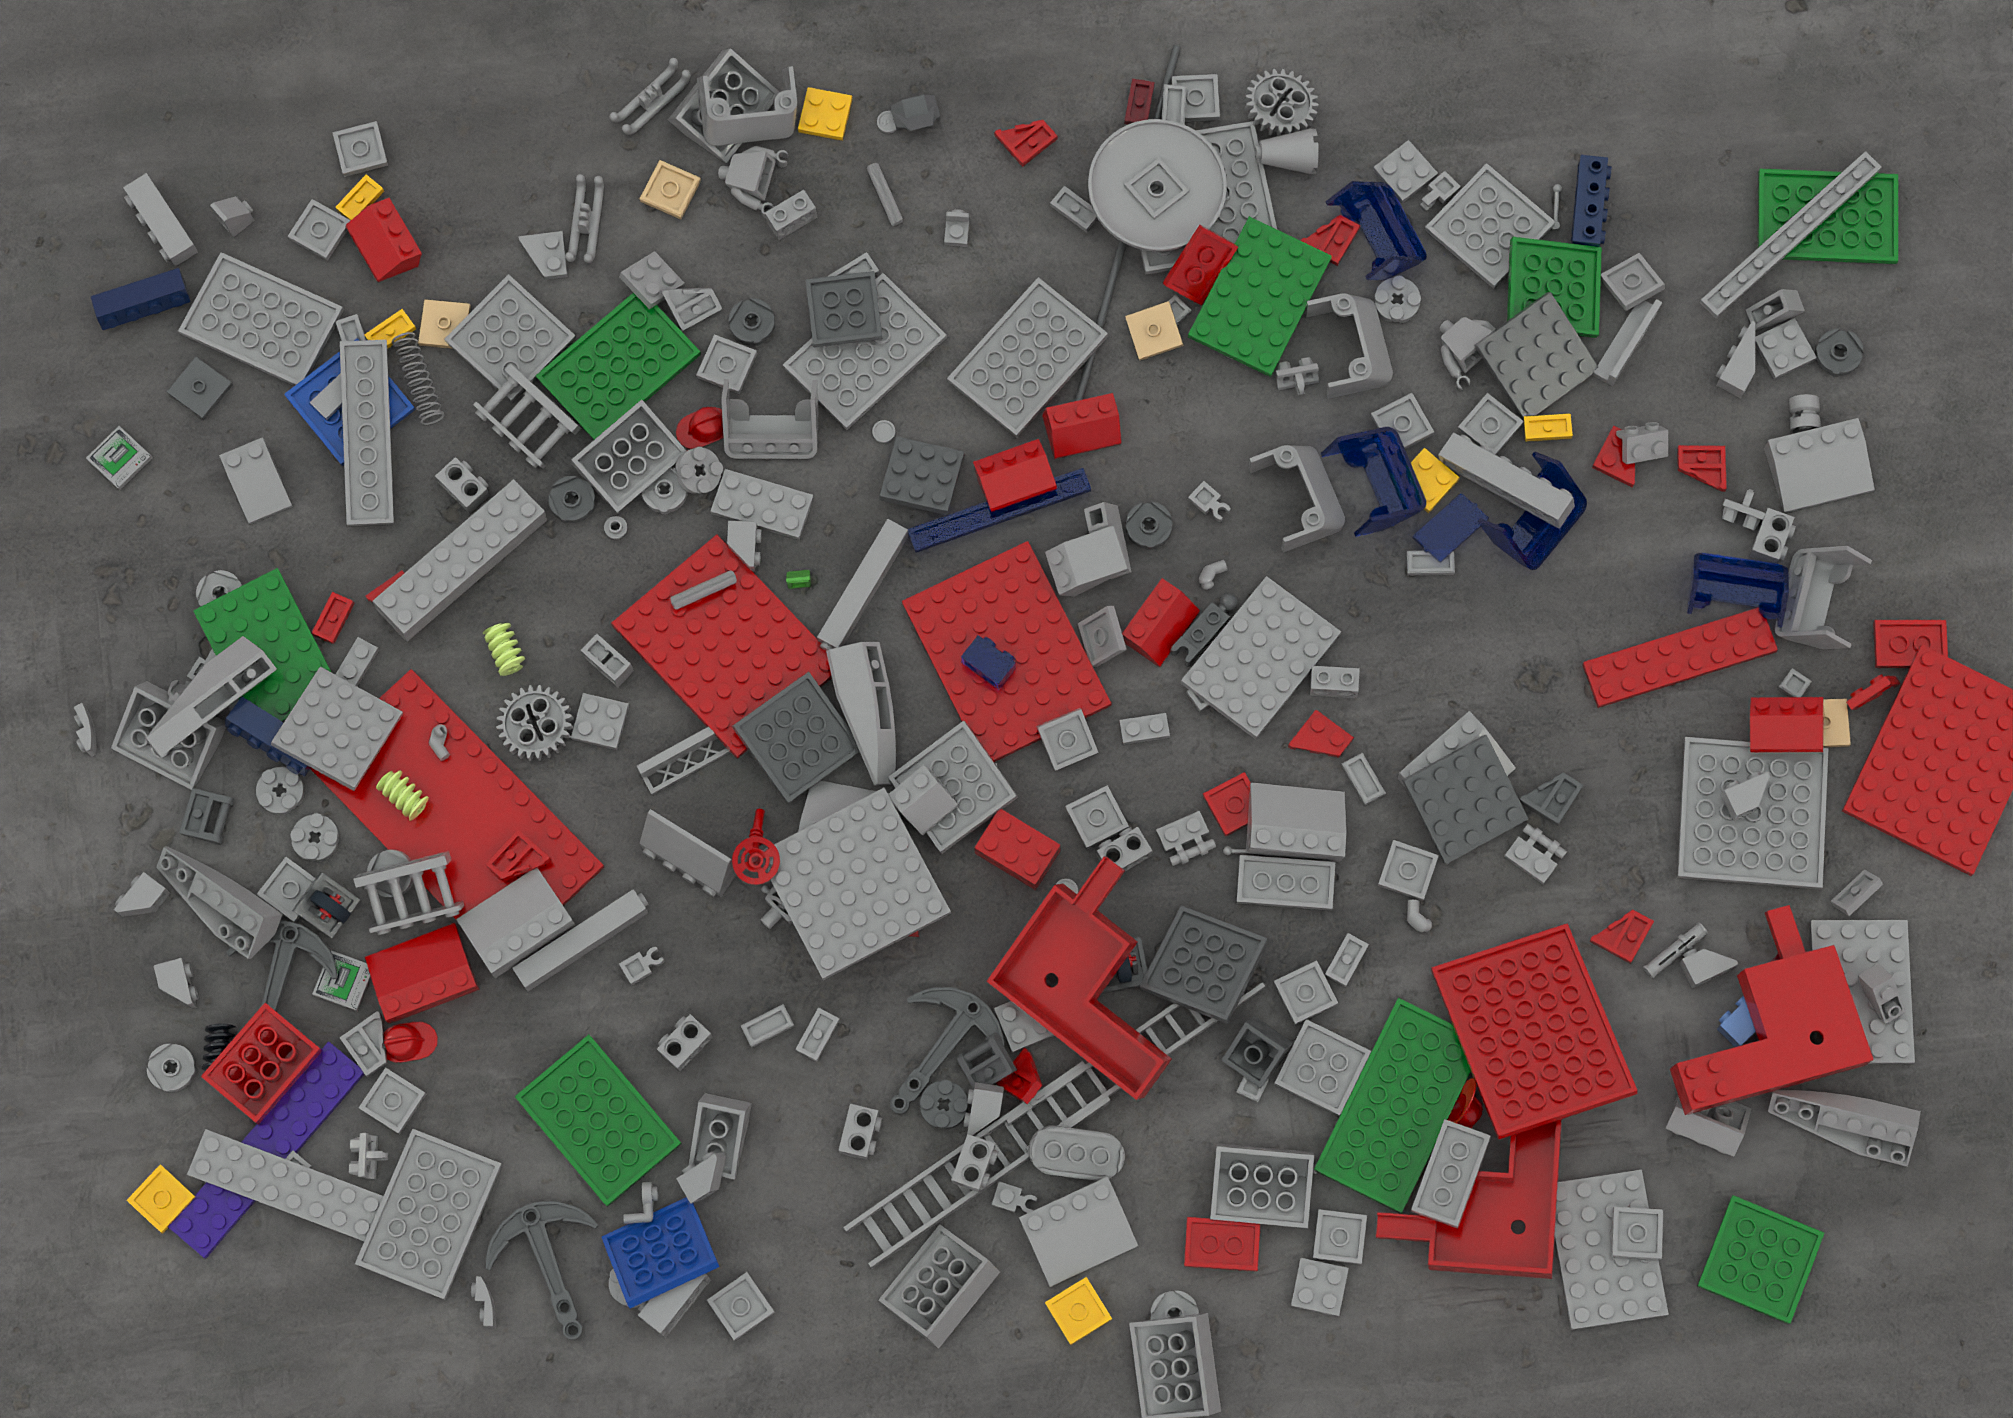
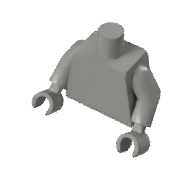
[718,146,788,218]
[1440,317,1495,391]

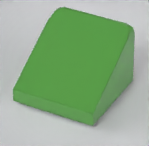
[786,570,811,589]

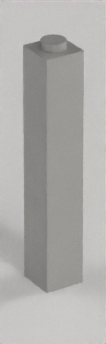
[817,519,909,651]
[512,889,649,992]

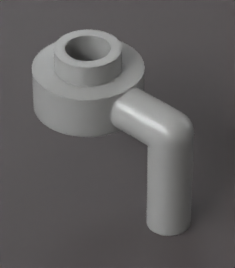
[624,1182,658,1224]

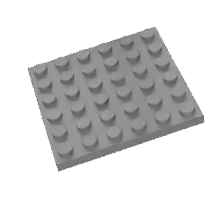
[1140,121,1277,275]
[1677,737,1829,890]
[762,788,951,980]

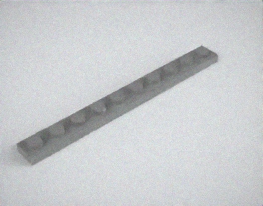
[1700,151,1882,318]

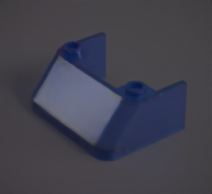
[1325,181,1427,280]
[1321,427,1426,537]
[1477,452,1587,570]
[1687,553,1789,628]

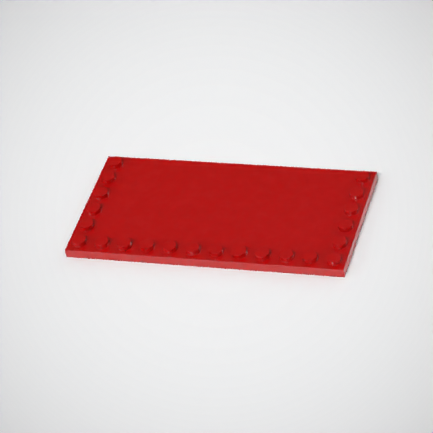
[310,669,604,919]

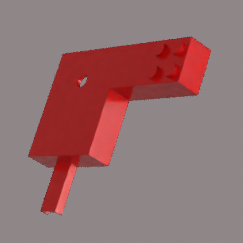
[987,856,1172,1100]
[1670,905,1874,1115]
[1376,1119,1562,1279]

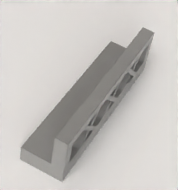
[1593,299,1662,387]
[637,727,730,795]

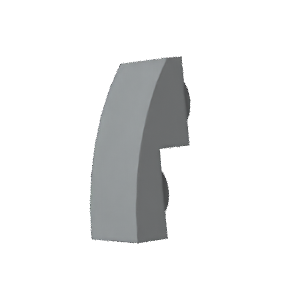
[74,703,97,757]
[471,1276,496,1328]

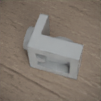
[944,209,970,247]

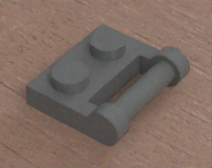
[179,788,235,845]
[957,1033,1017,1089]

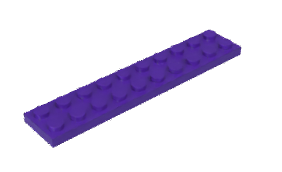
[168,1041,365,1259]

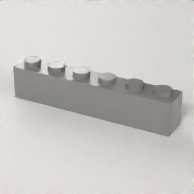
[1438,432,1575,529]

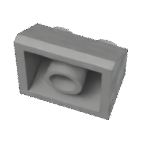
[888,765,959,835]

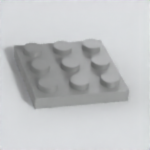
[1274,1019,1371,1117]

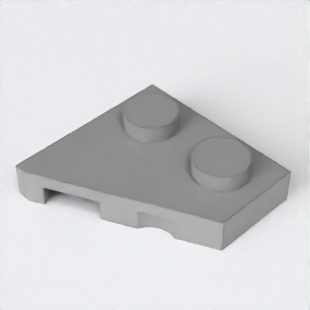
[519,231,568,280]
[661,287,723,331]
[340,1011,388,1077]

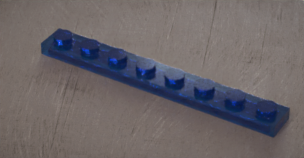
[908,468,1091,553]

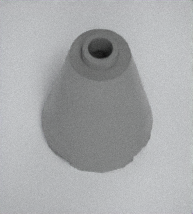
[1255,128,1318,175]

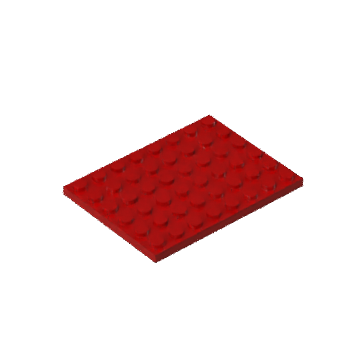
[611,534,832,759]
[902,541,1111,762]
[1842,644,2013,876]
[1431,923,1638,1140]

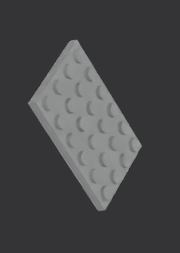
[178,252,344,386]
[783,273,947,430]
[947,277,1108,438]
[1181,576,1341,740]
[1810,920,1915,1064]
[355,1129,502,1300]
[1555,1170,1669,1330]

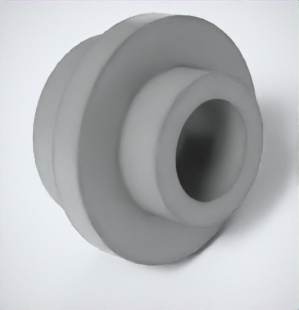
[604,516,628,539]

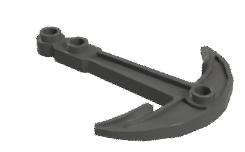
[226,921,338,1013]
[890,987,1005,1115]
[486,1201,598,1340]

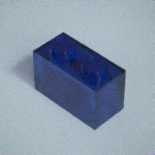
[961,635,1016,690]

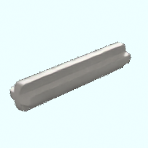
[867,163,903,226]
[670,570,737,609]

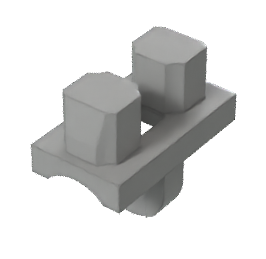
[1276,357,1319,395]
[1722,489,1766,530]
[349,1133,388,1180]

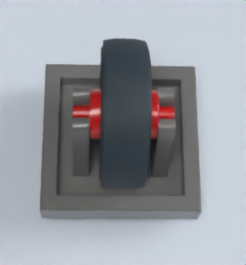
[292,872,360,938]
[1102,937,1148,994]

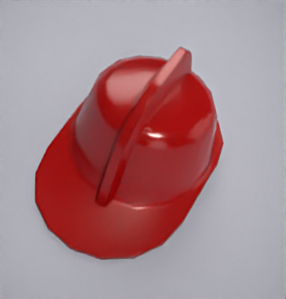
[676,407,724,449]
[384,1022,438,1063]
[1447,1078,1483,1128]

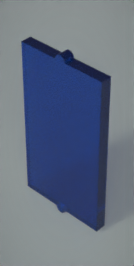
[1412,493,1489,563]

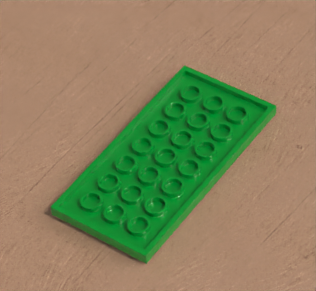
[1313,998,1471,1214]

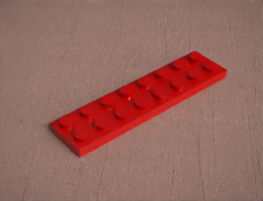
[1582,607,1778,708]

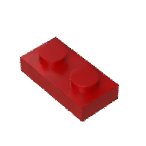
[312,592,355,644]

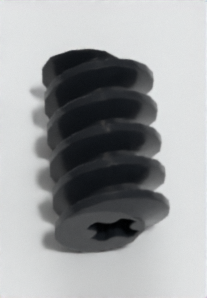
[202,1024,236,1071]

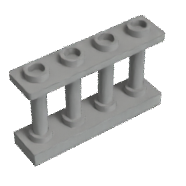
[473,363,582,469]
[353,851,464,935]

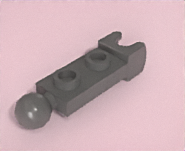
[1170,593,1238,667]

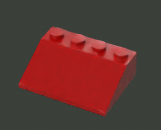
[365,923,480,1024]
[201,1003,322,1125]

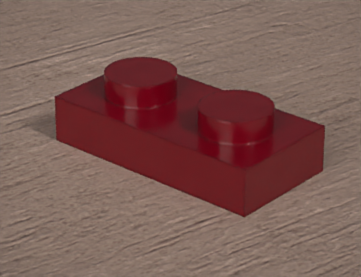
[1124,79,1155,125]

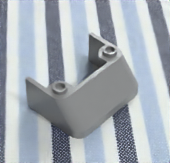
[697,66,797,146]
[1305,293,1393,399]
[721,379,819,459]
[1248,445,1345,553]
[1775,546,1872,649]

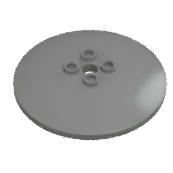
[1088,119,1227,252]

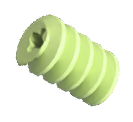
[483,623,525,676]
[376,770,429,821]

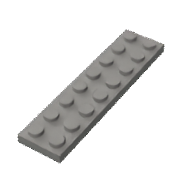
[340,340,394,526]
[187,1129,383,1241]

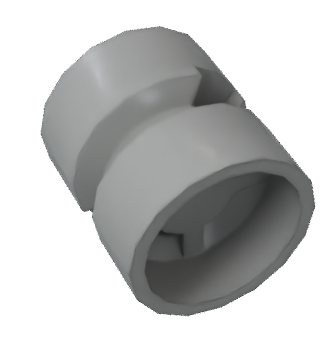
[1789,394,1821,434]

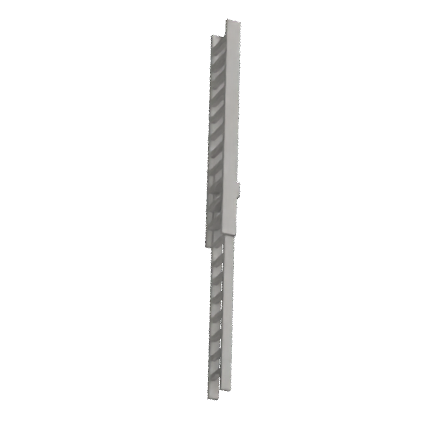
[843,982,1265,1269]

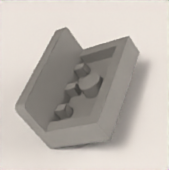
[1616,422,1668,464]

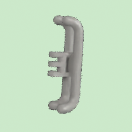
[609,58,691,135]
[565,174,604,264]

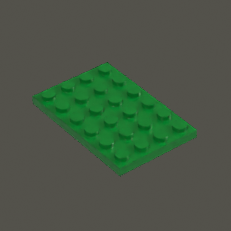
[1758,169,1898,264]
[1188,216,1332,377]
[535,293,701,440]
[193,568,332,722]
[515,1034,682,1207]

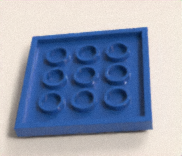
[284,338,415,466]
[601,1197,720,1309]

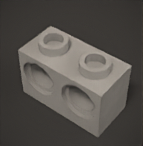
[765,190,817,241]
[435,457,490,514]
[1749,508,1796,566]
[581,634,634,688]
[1310,666,1360,698]
[1097,827,1153,871]
[657,1014,713,1072]
[838,1104,883,1161]
[951,1134,999,1193]

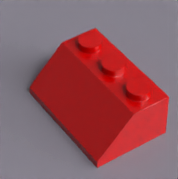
[345,198,422,282]
[1042,393,1121,459]
[973,439,1057,512]
[1122,578,1200,667]
[1750,697,1825,752]

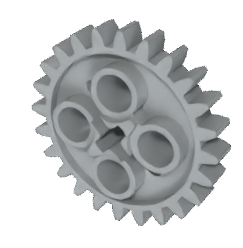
[1244,69,1319,136]
[496,685,574,761]

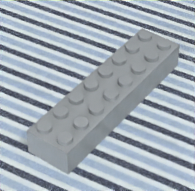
[373,479,547,642]

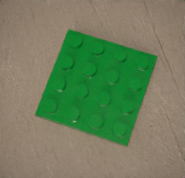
[1507,237,1602,338]
[1697,1195,1824,1324]

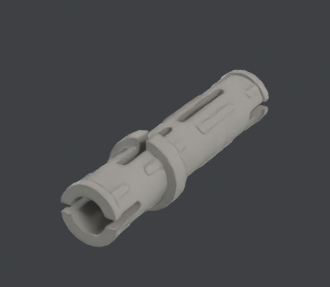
[1643,922,1708,979]

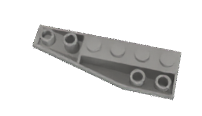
[145,636,277,757]
[826,642,896,786]
[156,846,283,959]
[1768,1090,1921,1167]

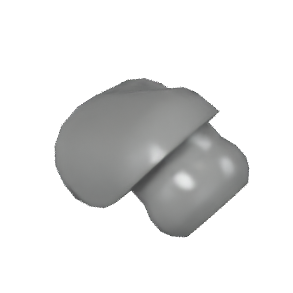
[1199,559,1227,590]
[429,724,450,761]
[1407,900,1432,932]

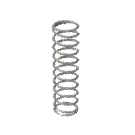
[392,332,444,425]

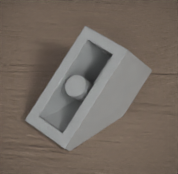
[210,196,255,238]
[1746,289,1805,331]
[1679,948,1739,989]

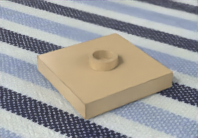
[640,160,701,219]
[418,300,471,349]
[1125,301,1184,361]
[1823,699,1851,748]

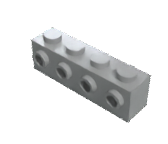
[123,173,198,267]

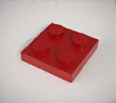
[1203,772,1251,837]

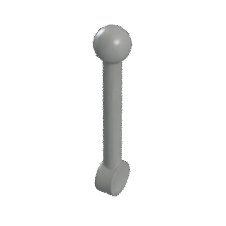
[1551,184,1562,231]
[1223,846,1269,856]

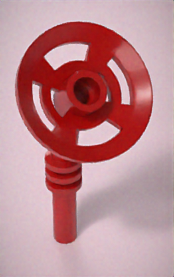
[732,809,780,885]

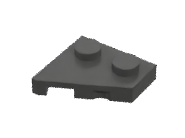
[1519,772,1583,826]

